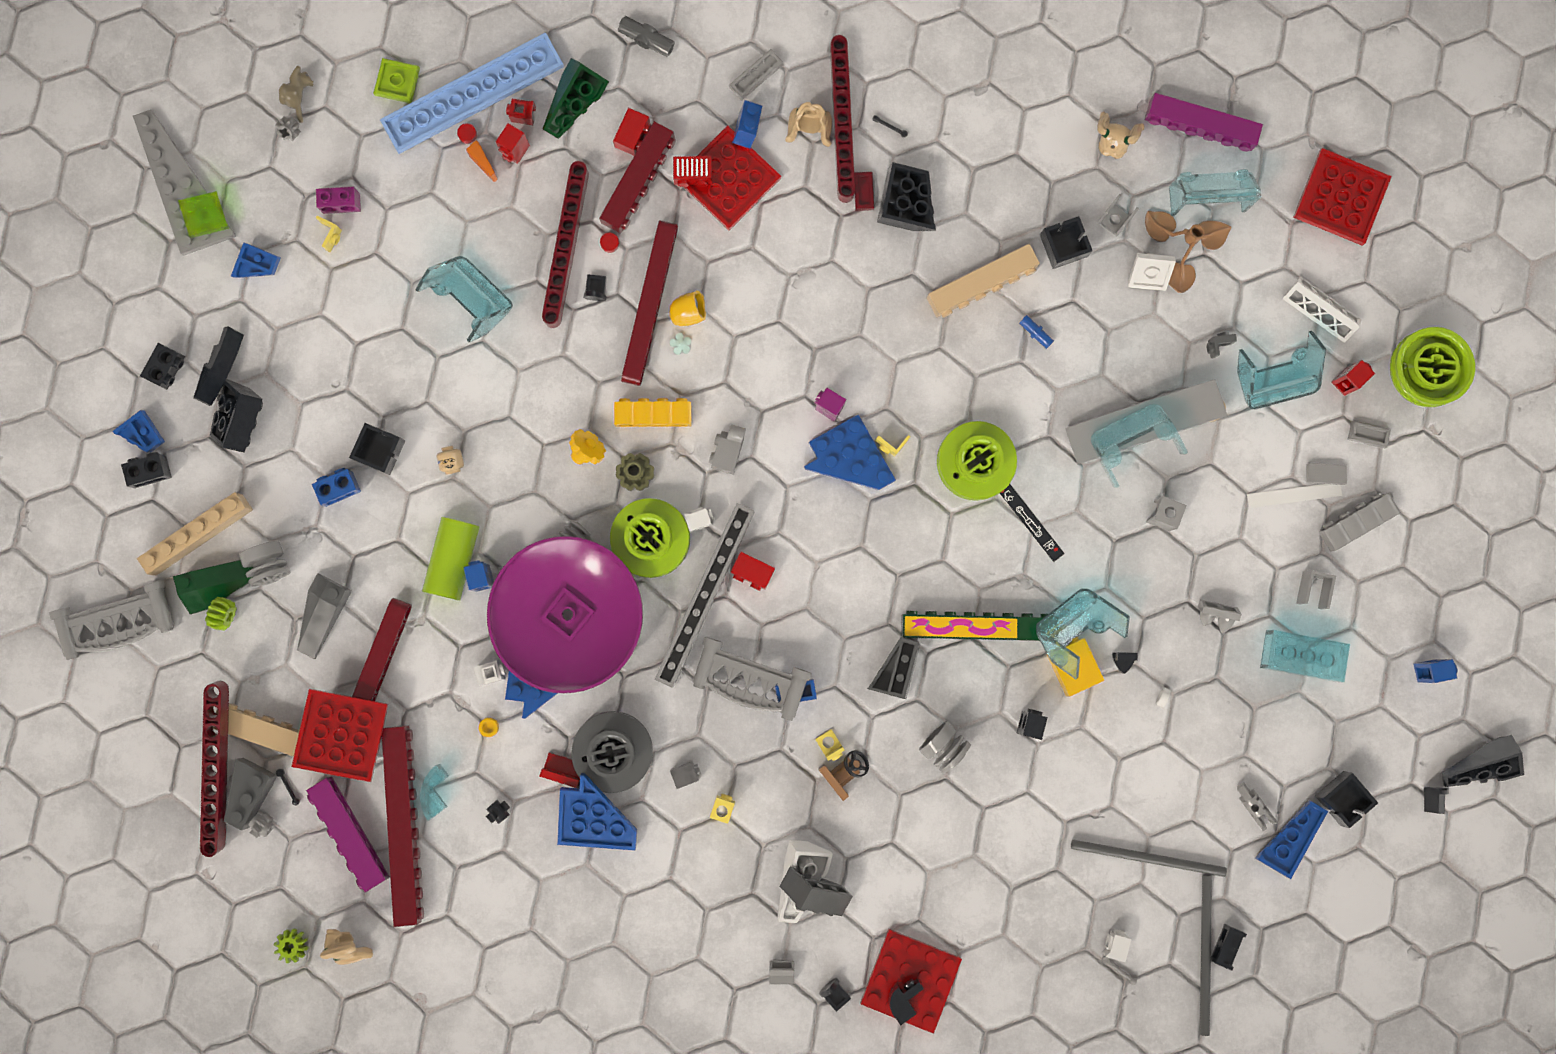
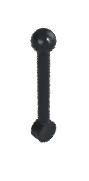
[872,115,908,138]
[276,769,300,806]

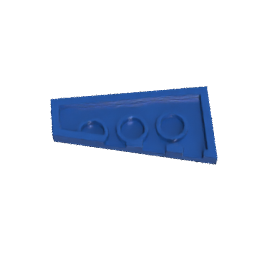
[1255,801,1328,879]

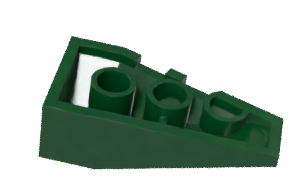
[542,58,609,139]
[173,560,253,615]

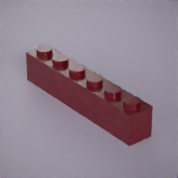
[599,121,676,234]

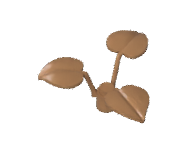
[1145,211,1231,293]

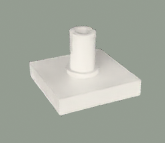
[1128,253,1176,291]

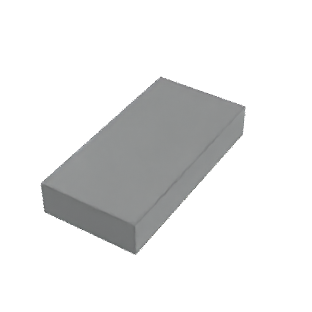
[1348,421,1391,449]
[1306,463,1347,485]

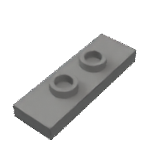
[729,49,783,101]

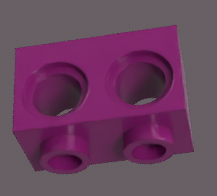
[316,186,361,214]

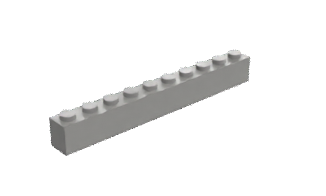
[654,503,755,688]

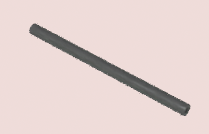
[1071,839,1227,877]
[1200,875,1212,1036]

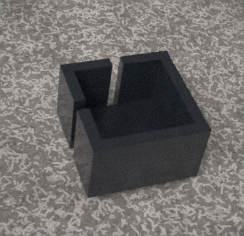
[1040,216,1093,269]
[349,423,405,475]
[1315,771,1378,829]

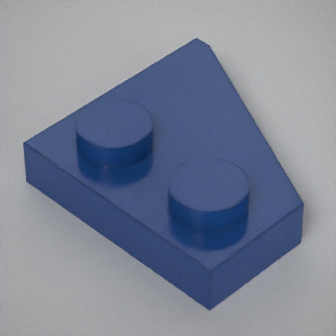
[231,242,281,278]
[112,410,165,453]

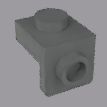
[1206,332,1237,359]

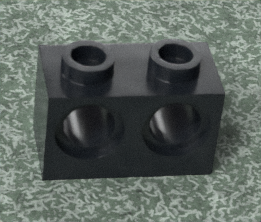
[140,343,186,390]
[121,452,172,489]
[1016,708,1048,740]

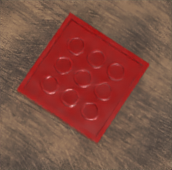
[684,125,781,231]
[1293,148,1392,246]
[291,689,389,782]
[860,928,962,1034]

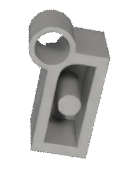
[709,424,746,475]

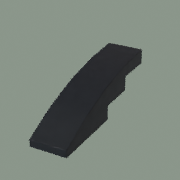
[193,326,244,406]

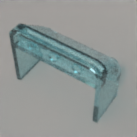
[1169,169,1261,216]
[415,256,513,343]
[1237,331,1326,409]
[1090,404,1188,488]
[1036,589,1130,679]

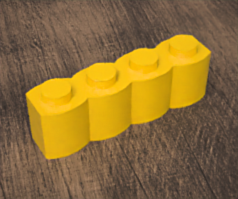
[614,398,692,427]

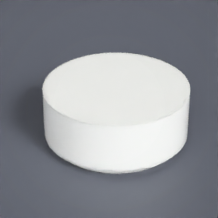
[1156,687,1171,708]

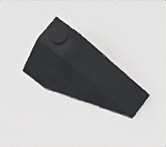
[1442,735,1524,787]

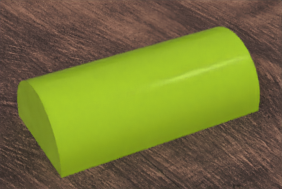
[422,517,479,601]

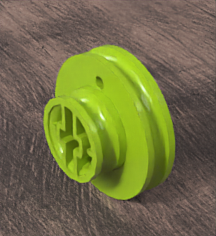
[1390,327,1475,408]
[937,421,1017,501]
[610,498,690,578]

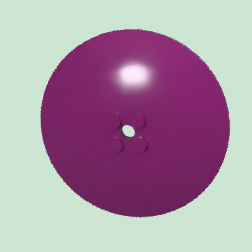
[487,536,643,694]

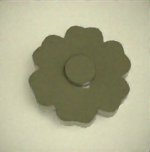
[616,453,655,491]

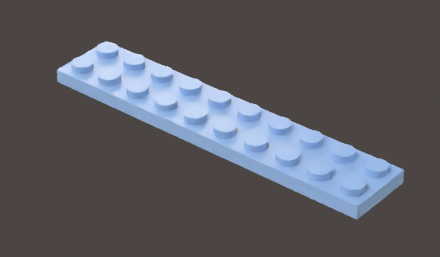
[380,32,564,154]

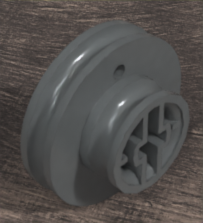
[572,711,653,793]

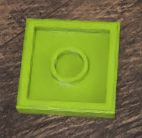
[373,58,420,103]

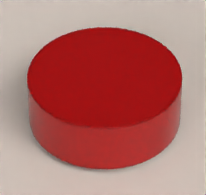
[457,123,477,144]
[600,233,619,253]

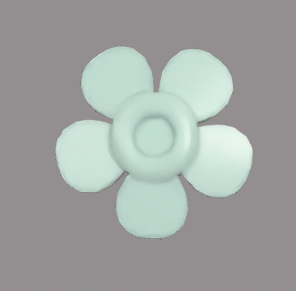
[670,333,691,355]

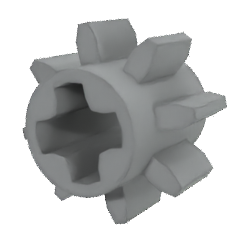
[275,116,301,141]
[249,813,274,838]

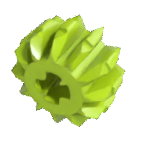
[205,597,237,631]
[274,928,309,964]

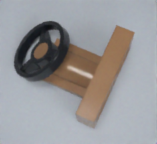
[818,750,869,801]

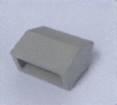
[769,961,794,984]

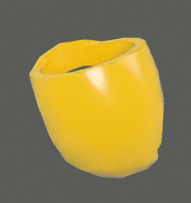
[669,290,706,326]

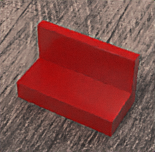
[539,752,580,788]

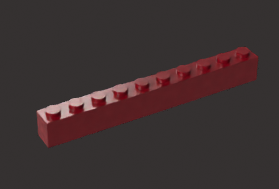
[382,725,424,927]

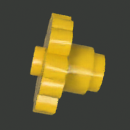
[569,429,606,465]

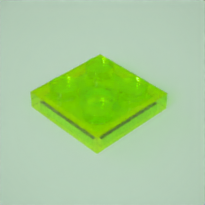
[178,191,229,238]

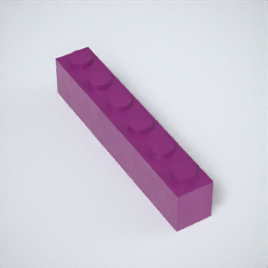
[1144,93,1263,152]
[306,776,390,892]

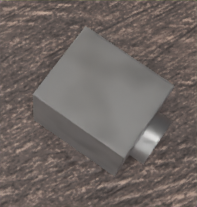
[670,761,701,789]

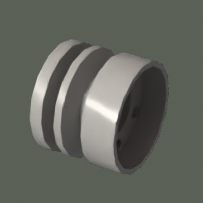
[239,541,291,587]
[919,721,971,774]

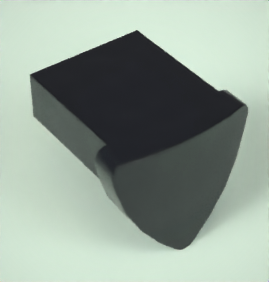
[583,274,607,301]
[1112,652,1138,674]
[1424,787,1449,814]
[819,978,851,1012]

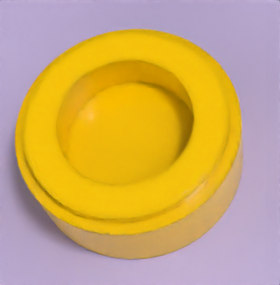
[479,718,499,737]

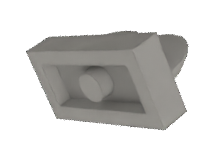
[1198,599,1242,634]

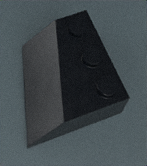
[877,162,936,231]
[210,379,263,453]

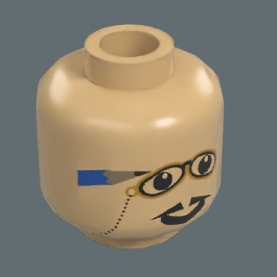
[436,446,464,475]

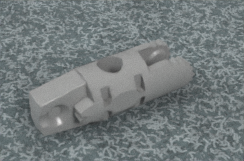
[1237,782,1278,831]

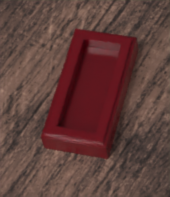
[854,172,874,211]

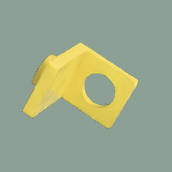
[316,216,342,252]
[875,435,910,457]
[815,729,845,761]
[710,794,735,824]

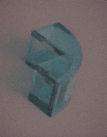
[420,764,449,821]

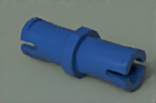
[1019,315,1054,349]

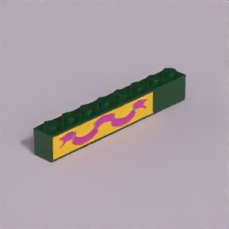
[901,611,1058,641]

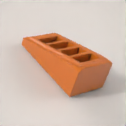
[466,140,498,182]

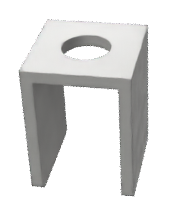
[1098,194,1139,236]
[1146,496,1187,531]
[1296,570,1336,610]

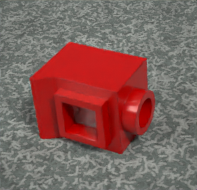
[506,98,536,126]

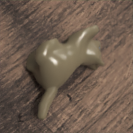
[279,66,314,123]

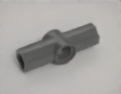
[618,16,675,57]

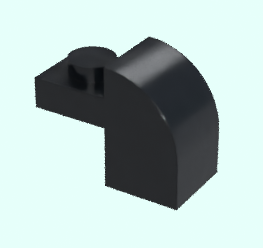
[888,978,924,1026]

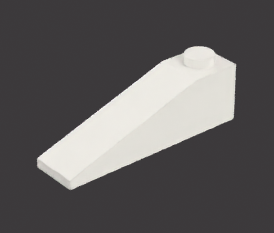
[777,840,833,923]

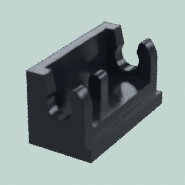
[1211,924,1247,971]

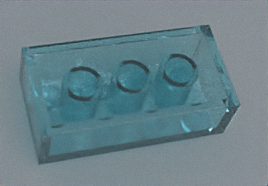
[1260,630,1350,682]

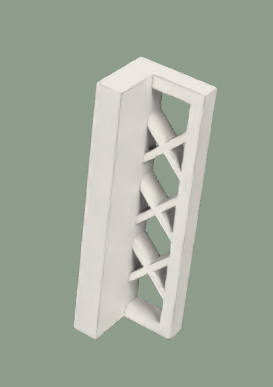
[1283,276,1361,343]

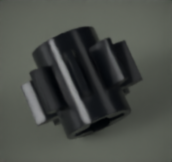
[485,800,510,824]

